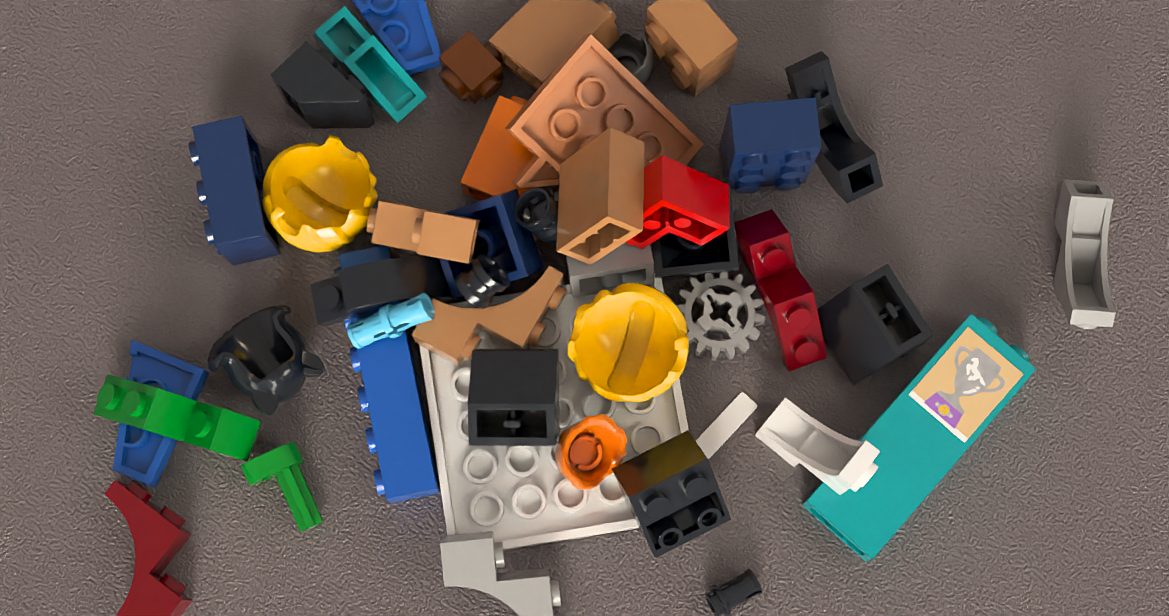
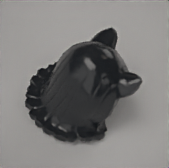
[208,305,325,416]

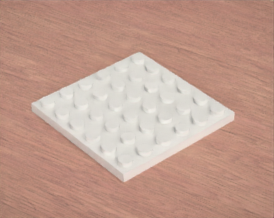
[416,273,689,550]

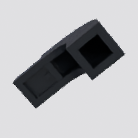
[785,51,883,203]
[310,256,466,326]

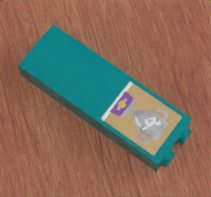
[802,314,1036,562]

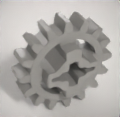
[676,272,765,361]

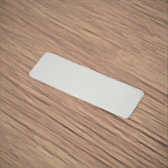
[696,392,757,459]

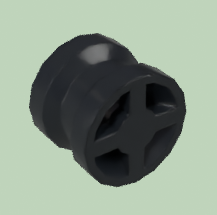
[455,254,510,309]

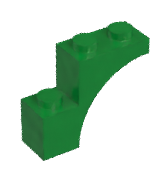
[93,374,261,461]

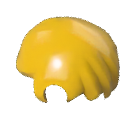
[262,135,378,252]
[567,283,689,402]

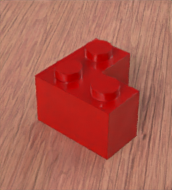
[625,155,730,249]

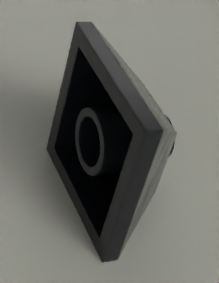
[652,187,739,279]

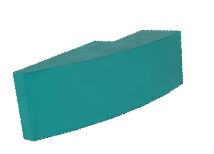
[312,6,427,124]

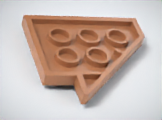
[505,33,704,188]

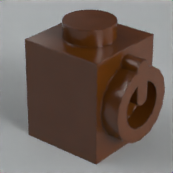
[438,31,504,104]

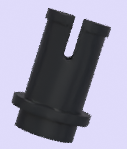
[704,569,762,616]

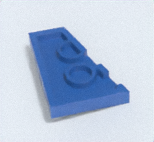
[351,0,441,75]
[113,340,209,488]

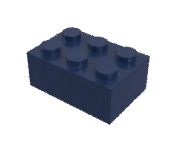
[720,97,821,194]
[189,116,281,266]

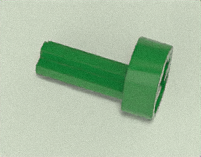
[240,442,324,532]

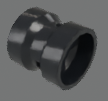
[515,188,558,243]

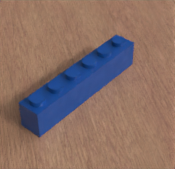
[334,245,441,503]

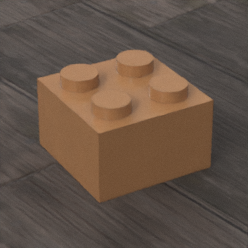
[645,0,739,97]

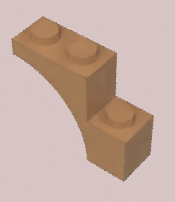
[367,201,480,264]
[412,266,567,367]

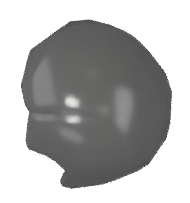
[608,31,655,85]

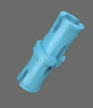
[347,293,435,349]

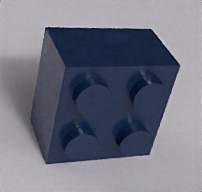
[439,189,544,299]

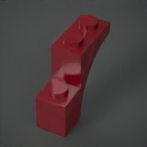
[734,209,827,372]
[104,480,192,616]

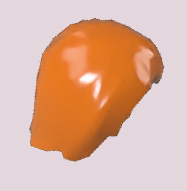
[555,414,627,490]

